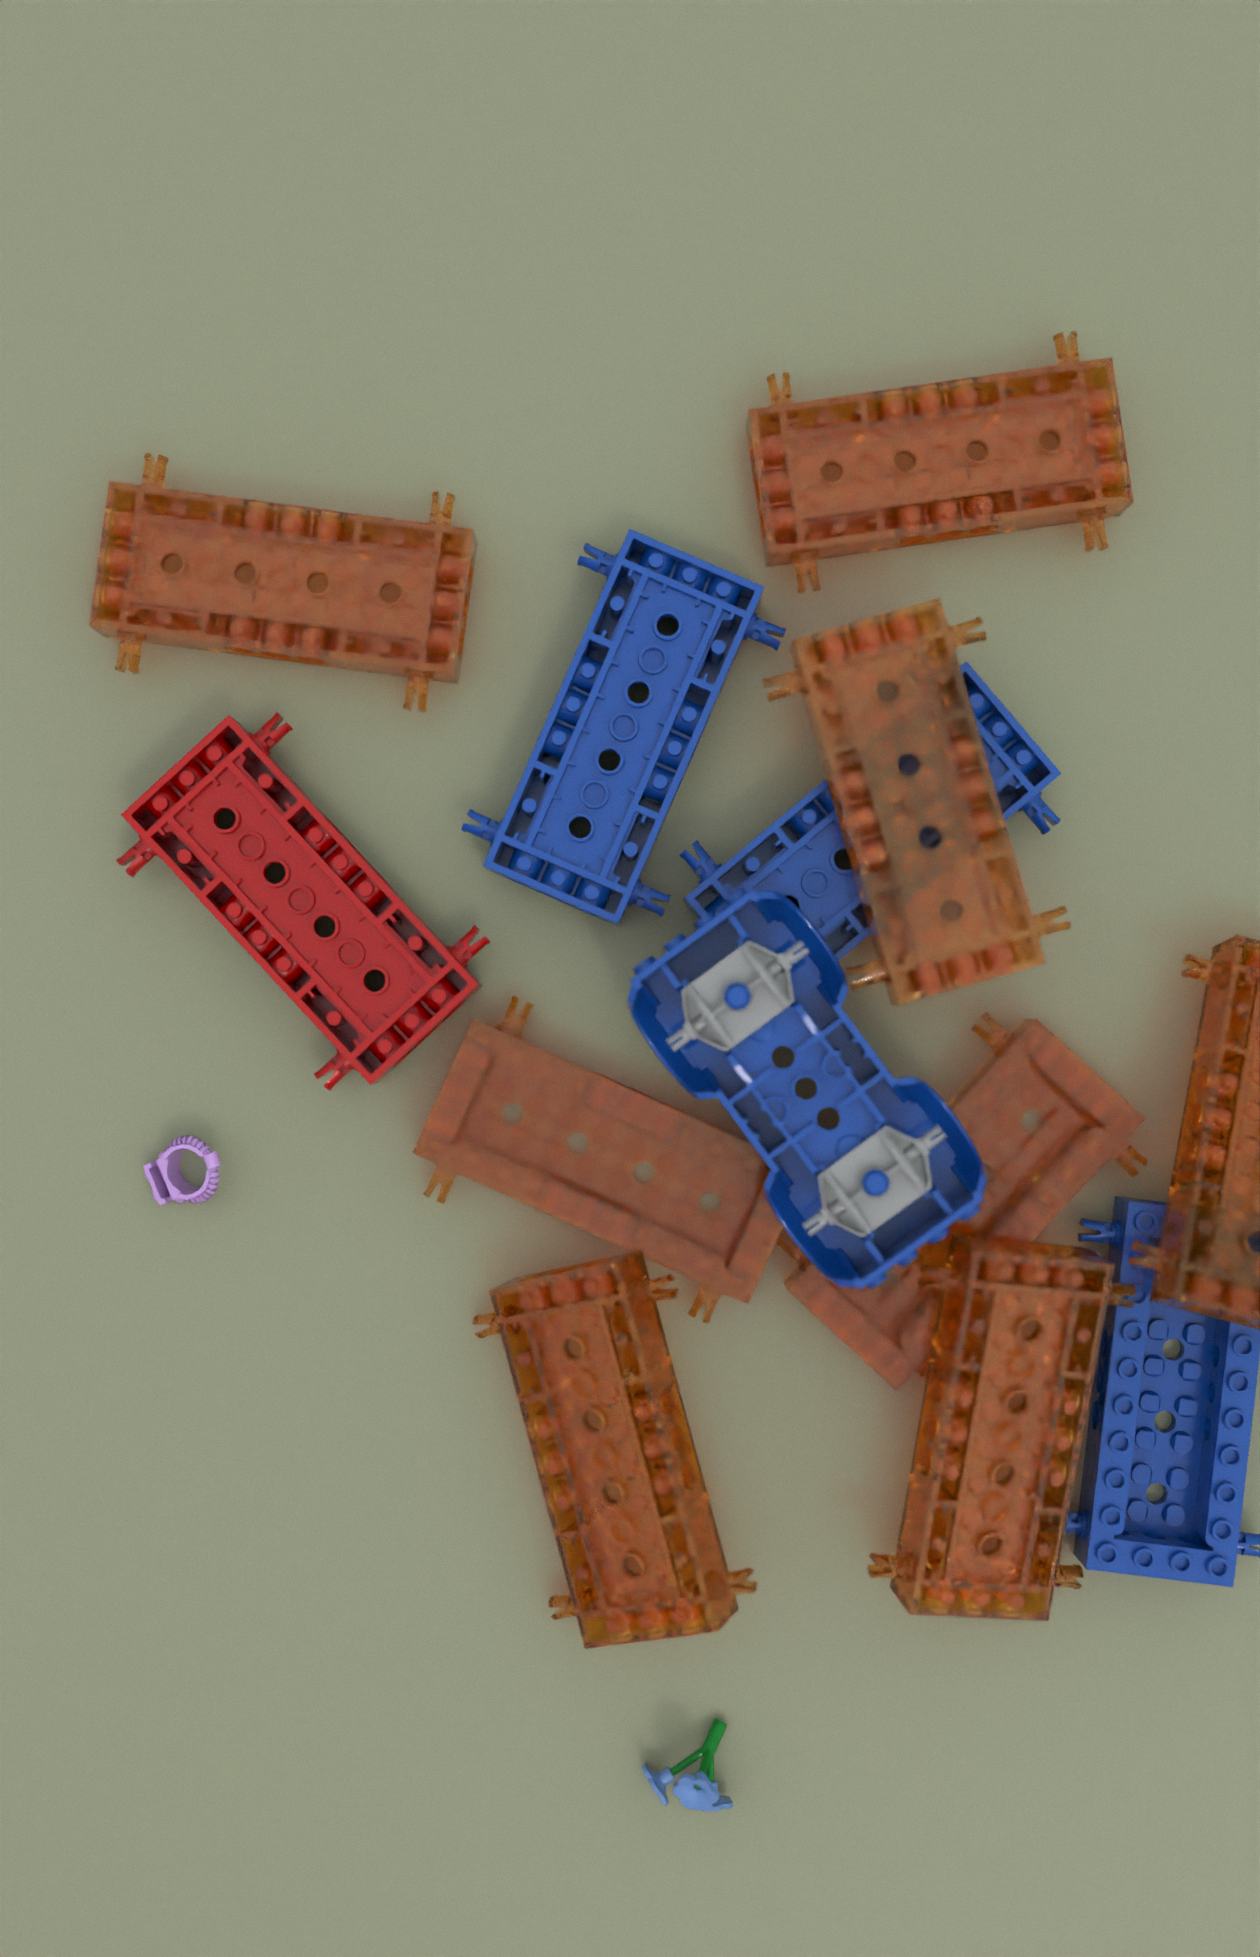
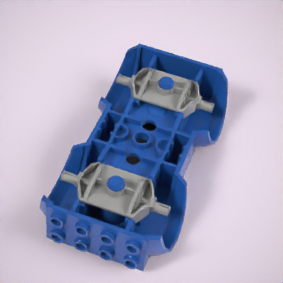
[628,888,987,1291]

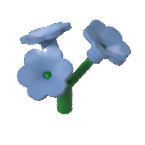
[642,1719,733,1811]

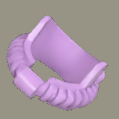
[143,1135,222,1206]

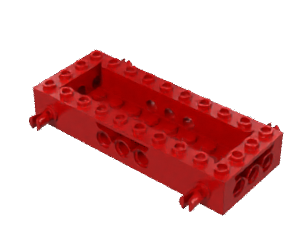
[116,712,490,1091]

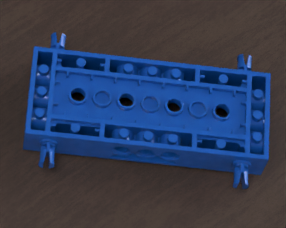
[461,529,786,927]
[680,654,1062,961]
[1044,1196,1260,1587]

